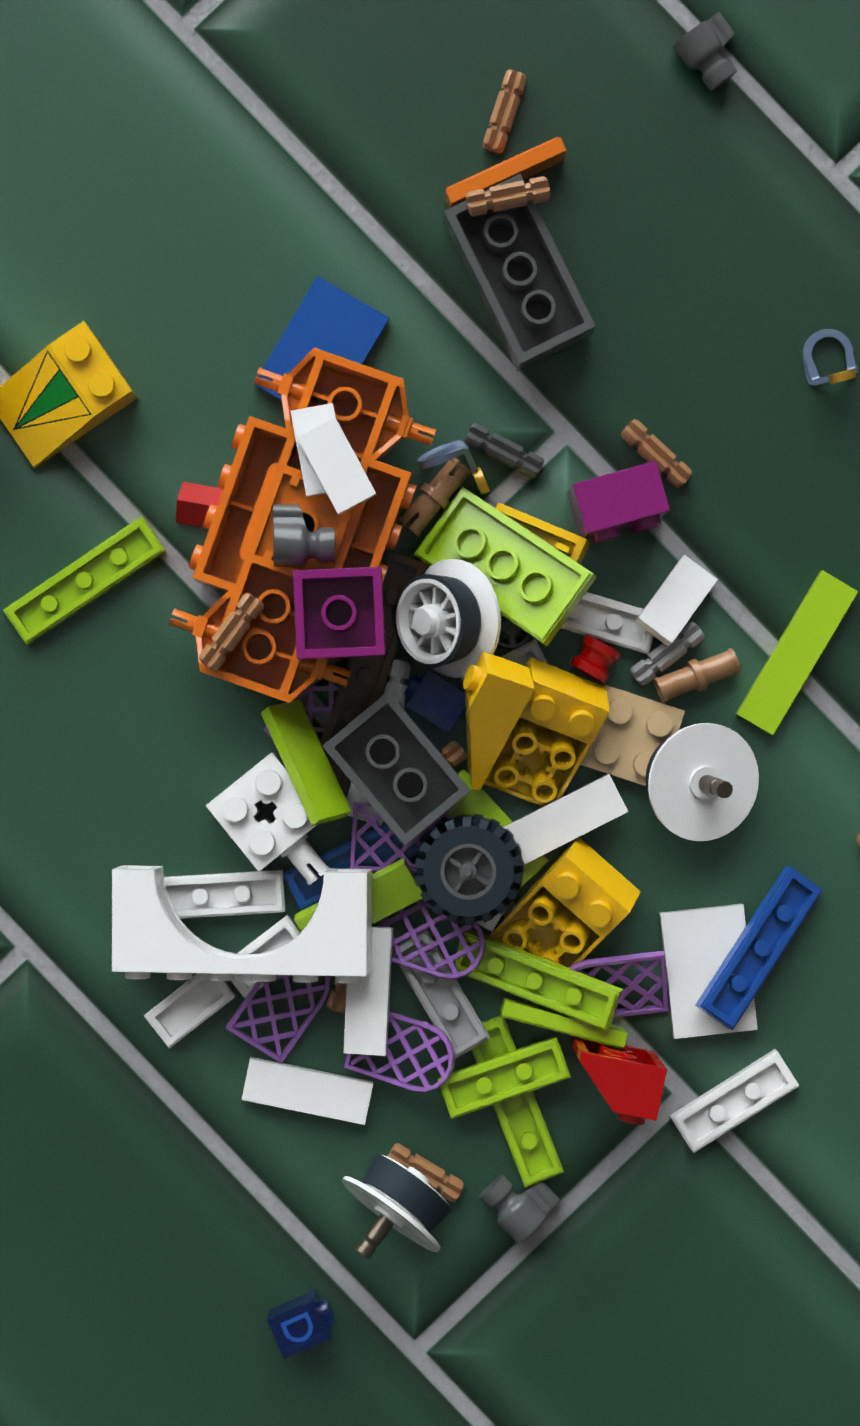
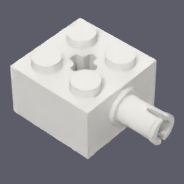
[206,752,330,885]

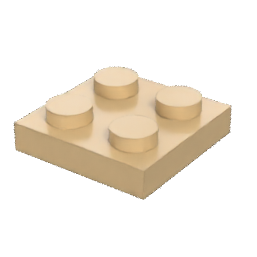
[580,685,685,786]

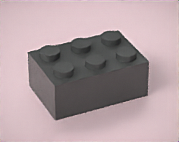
[322,691,471,846]

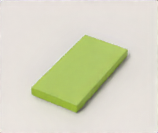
[413,487,597,646]

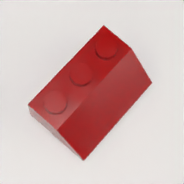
[571,1036,667,1125]

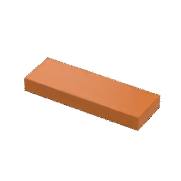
[445,137,567,208]

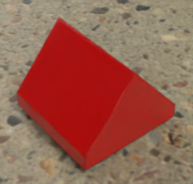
[176,482,223,528]

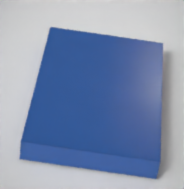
[254,276,390,402]

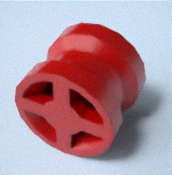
[569,635,622,684]

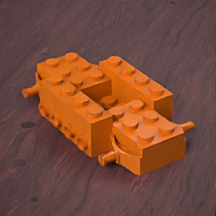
[169,348,437,704]

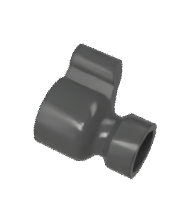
[672,12,737,92]
[273,504,335,567]
[479,1174,560,1244]

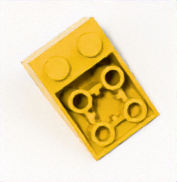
[484,657,610,807]
[489,837,641,968]

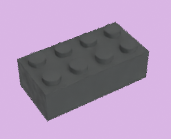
[443,174,596,372]

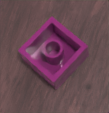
[568,461,670,545]
[293,567,386,660]

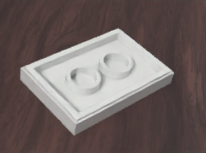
[659,903,758,1039]

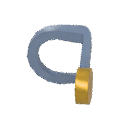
[802,329,858,386]
[417,440,490,495]

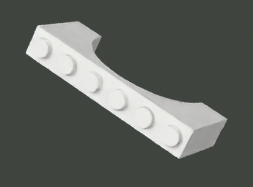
[112,865,372,984]

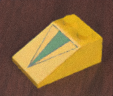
[0,321,138,468]

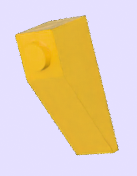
[463,651,535,791]

